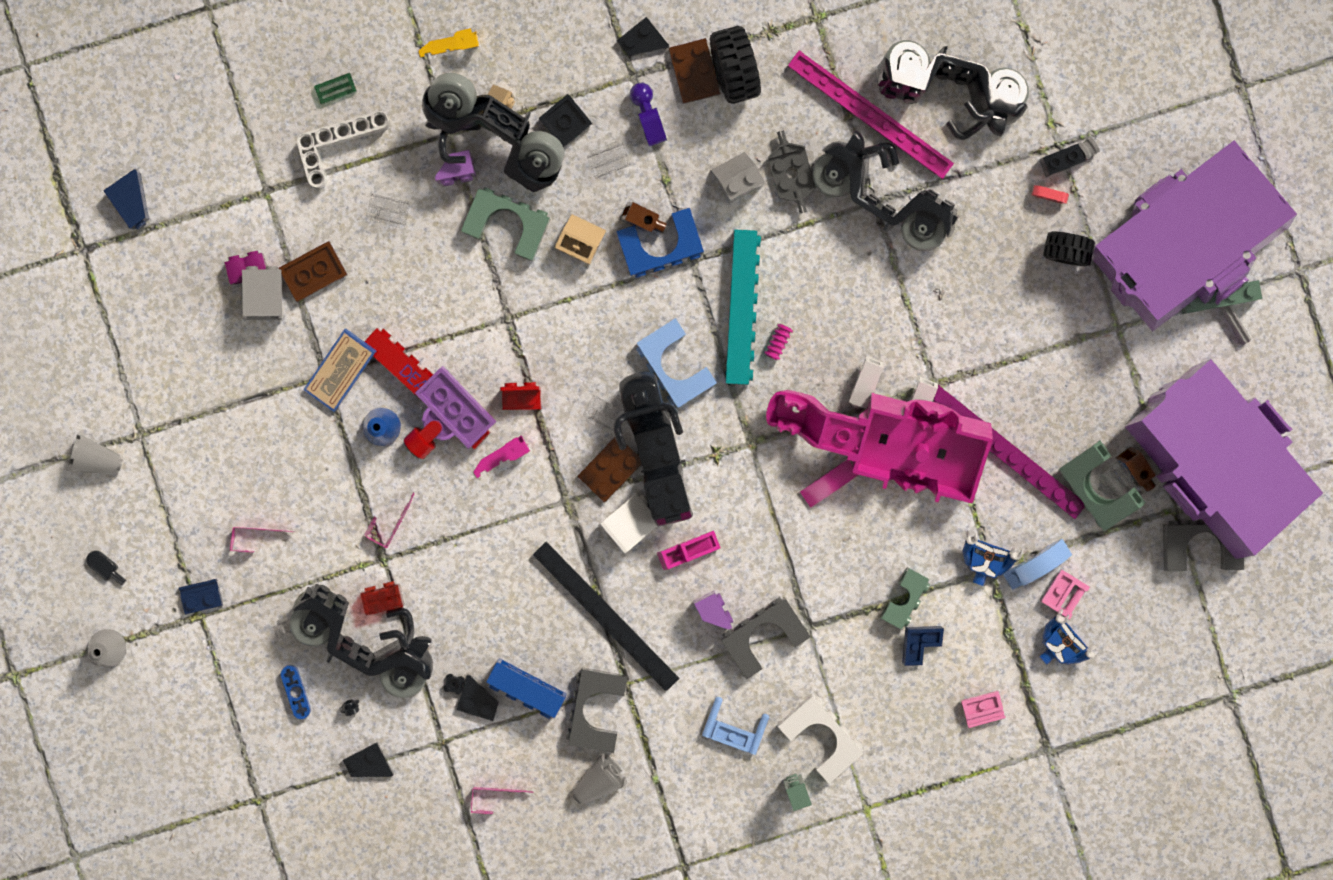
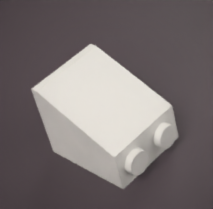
[600,493,657,553]

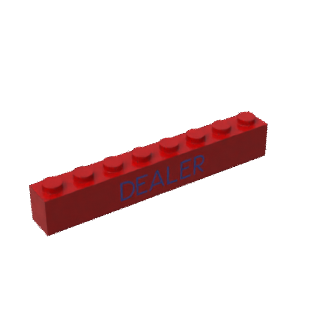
[364,328,491,449]

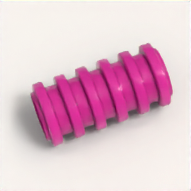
[764,324,793,360]

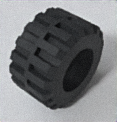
[1043,231,1095,266]

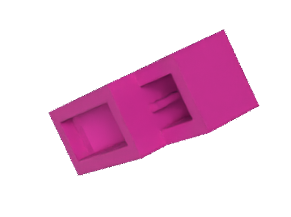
[800,459,858,507]
[657,530,721,570]

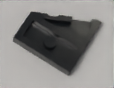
[616,17,669,57]
[457,674,499,721]
[343,742,394,777]

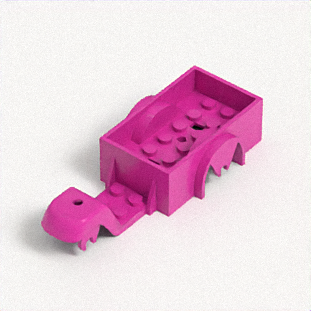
[766,390,993,504]

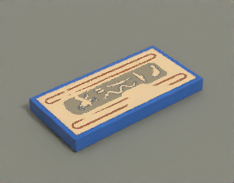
[303,328,377,412]

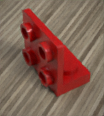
[500,382,541,410]

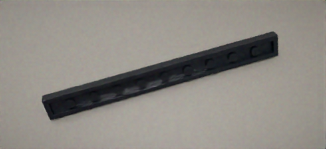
[533,541,680,691]

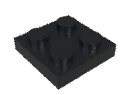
[539,94,593,148]

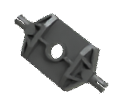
[768,130,816,214]

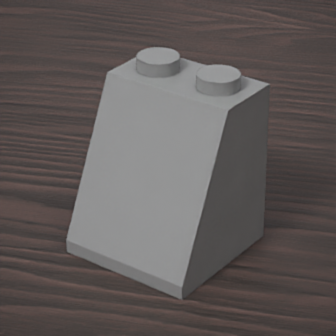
[711,152,765,204]
[242,266,282,320]

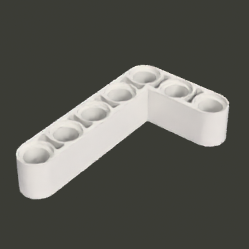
[297,111,390,189]

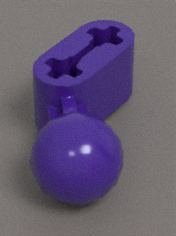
[629,82,667,147]

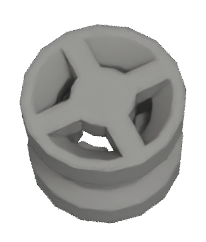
[1079,136,1100,160]

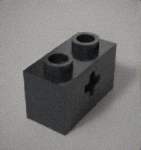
[1039,143,1085,177]

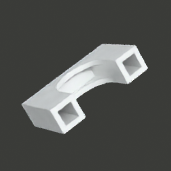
[849,356,938,409]
[777,694,864,784]

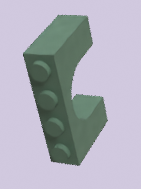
[461,187,551,261]
[1059,440,1146,532]

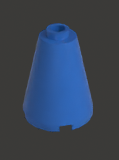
[363,408,401,446]

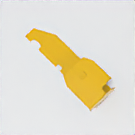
[418,28,479,57]

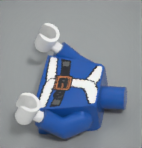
[962,531,1023,586]
[1039,609,1100,665]

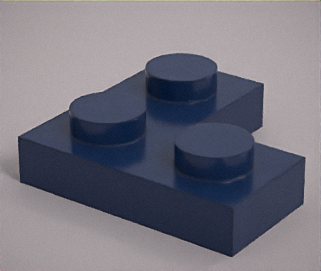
[902,626,944,666]

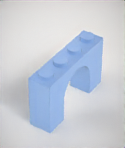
[636,318,717,408]

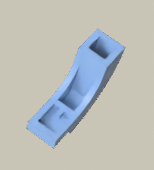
[1003,539,1072,590]

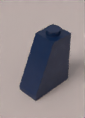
[103,169,149,230]

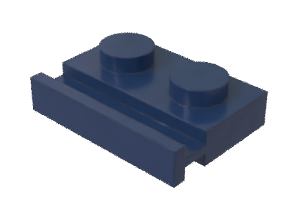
[179,578,223,615]

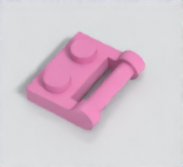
[1041,569,1090,620]

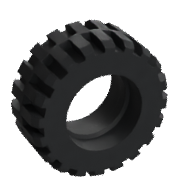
[709,25,761,104]

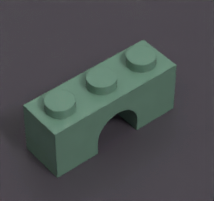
[880,567,930,630]
[783,773,812,811]

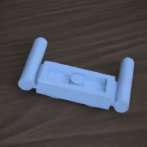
[702,697,769,755]

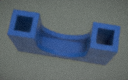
[616,208,704,278]

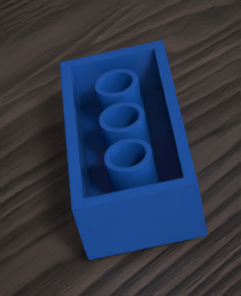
[486,658,567,719]

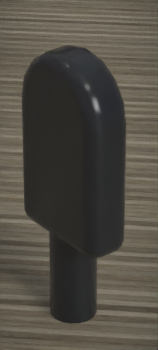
[86,550,127,586]

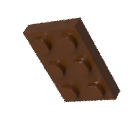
[669,38,720,104]
[278,241,348,302]
[577,437,641,503]

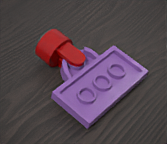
[404,366,497,459]

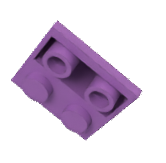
[435,150,476,186]
[694,591,734,630]

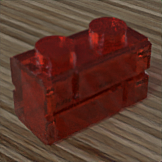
[360,581,405,616]

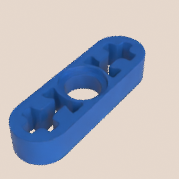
[281,665,311,719]

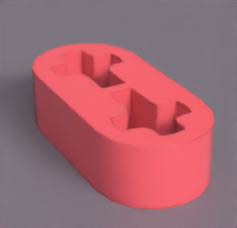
[1031,185,1069,204]

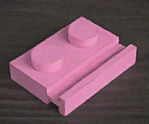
[961,690,1006,728]

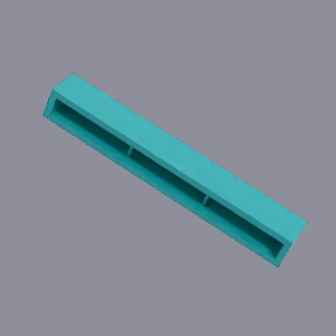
[725,229,761,385]

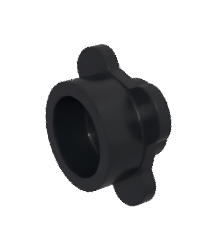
[443,674,465,695]
[341,699,360,716]

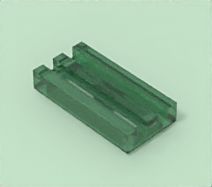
[314,73,357,105]

